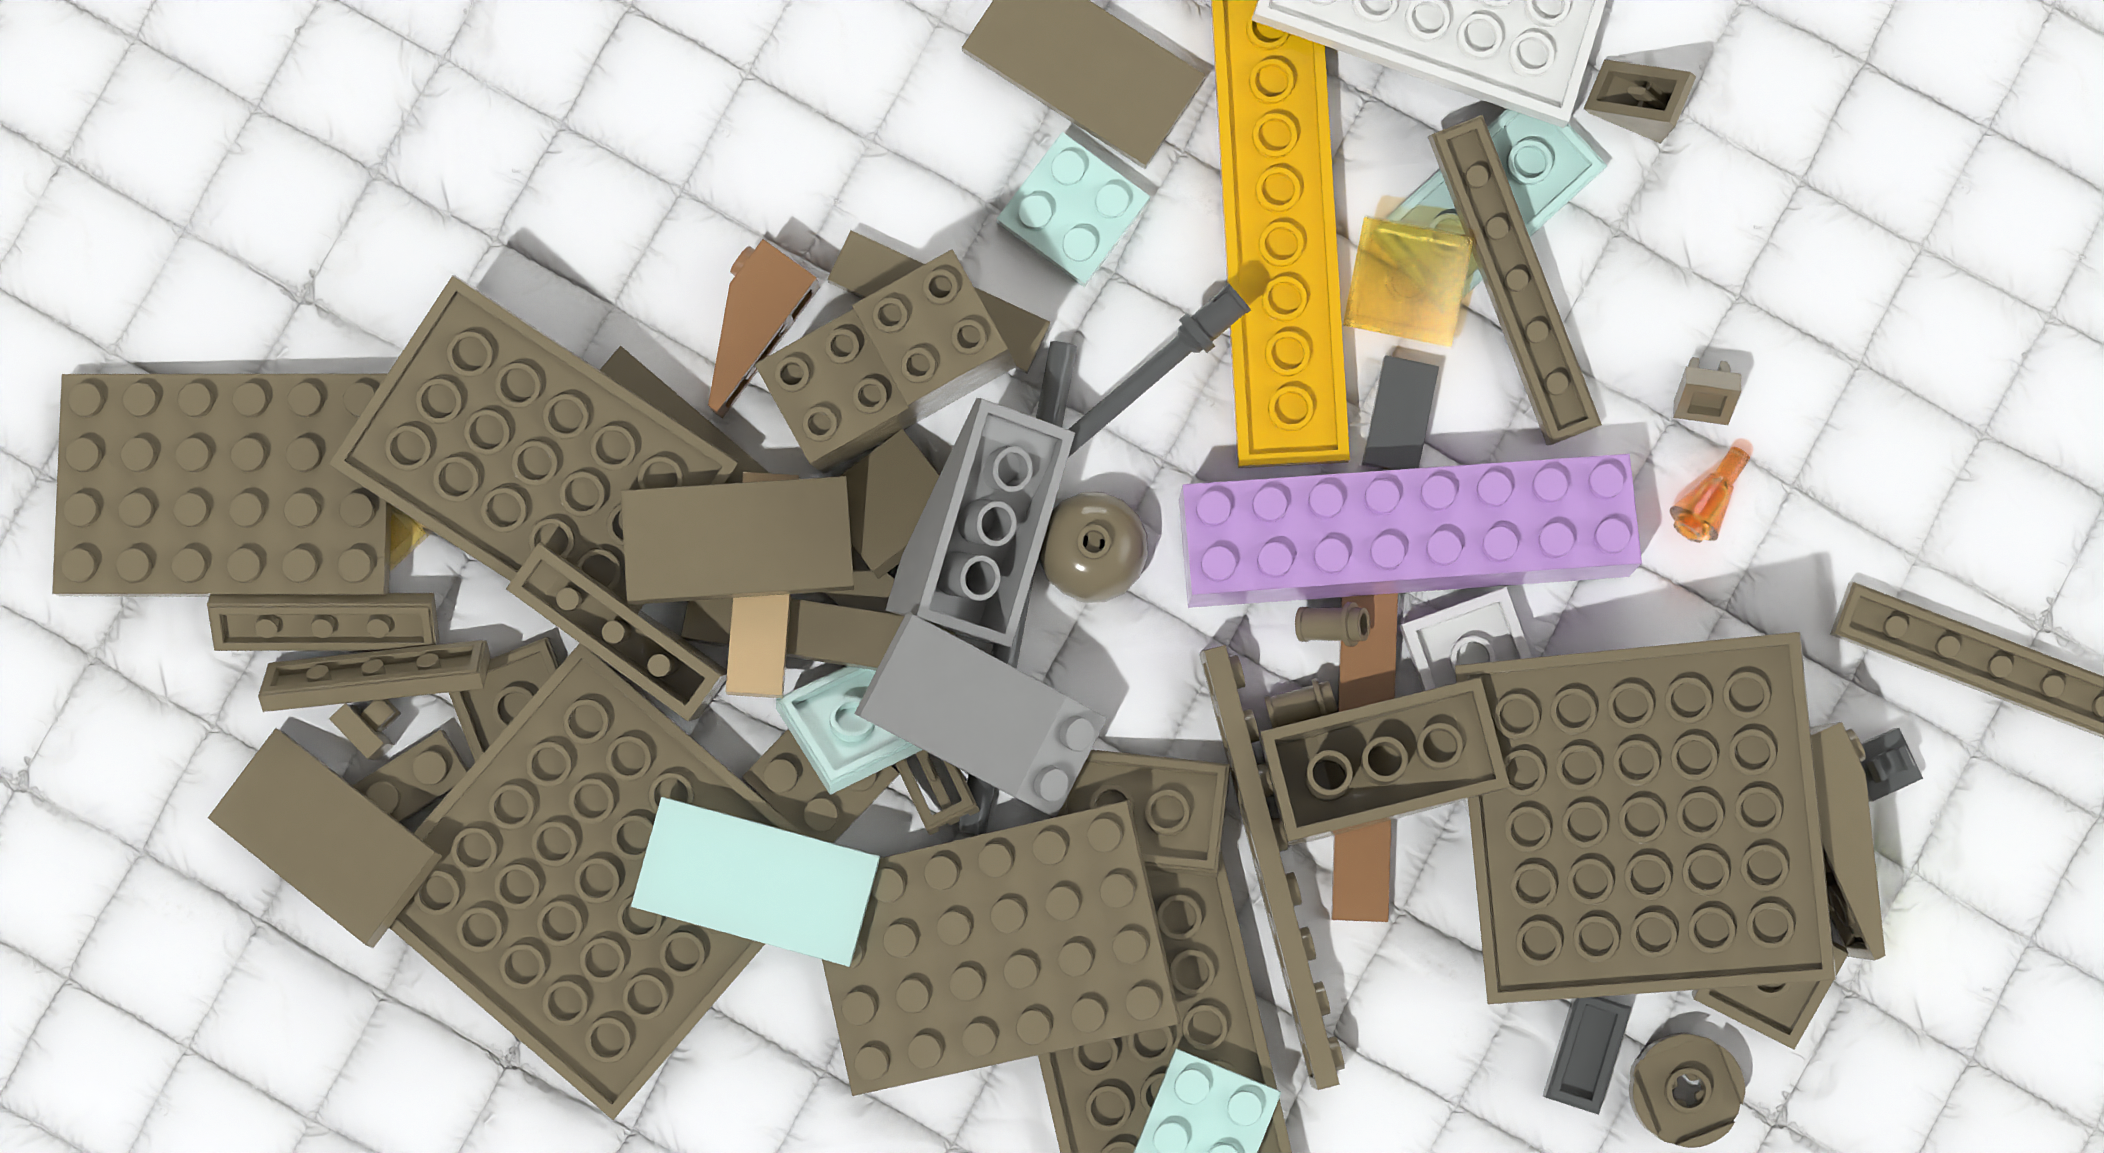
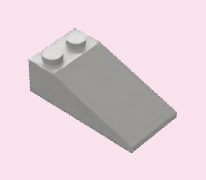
[886,398,1075,648]
[854,612,1107,818]

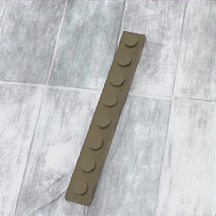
[1199,645,1345,1090]

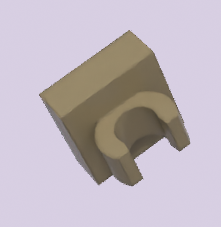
[1673,357,1741,425]
[329,699,402,760]

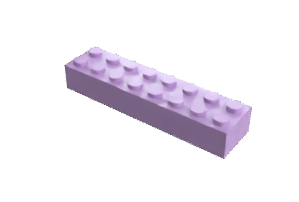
[1179,454,1642,608]

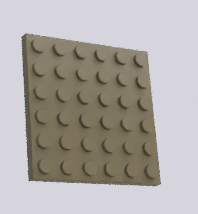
[1455,632,1836,1004]
[389,643,804,1120]

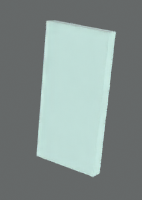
[1370,109,1607,315]
[631,797,881,967]

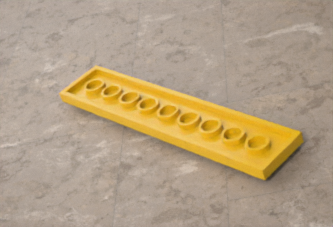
[1211,0,1350,468]

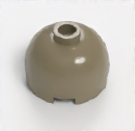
[1039,492,1148,603]

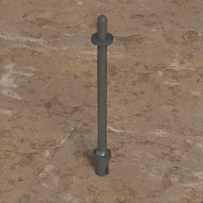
[1068,283,1251,458]

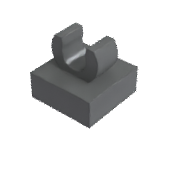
[1860,728,1923,802]

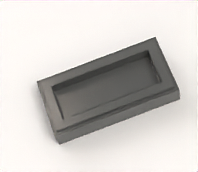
[1362,355,1439,470]
[1542,997,1632,1115]

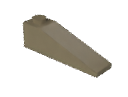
[506,543,727,721]

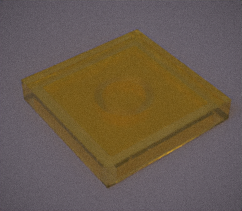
[1343,215,1475,347]

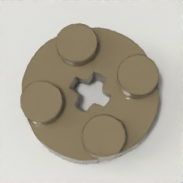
[1629,1033,1745,1148]

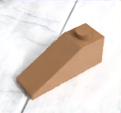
[708,239,820,419]

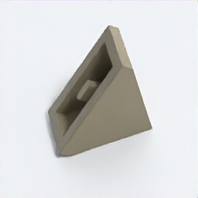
[1583,59,1696,144]

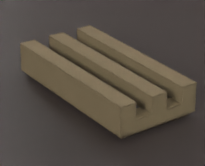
[895,750,980,835]

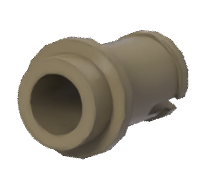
[1295,602,1370,647]
[1264,678,1338,728]

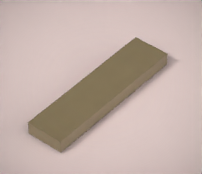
[827,230,1050,374]
[207,593,440,651]
[681,598,904,671]
[258,640,491,712]

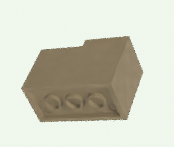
[755,249,1016,474]

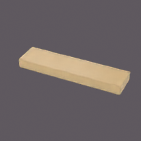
[725,472,800,698]

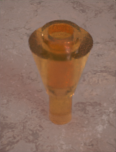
[1670,447,1750,543]

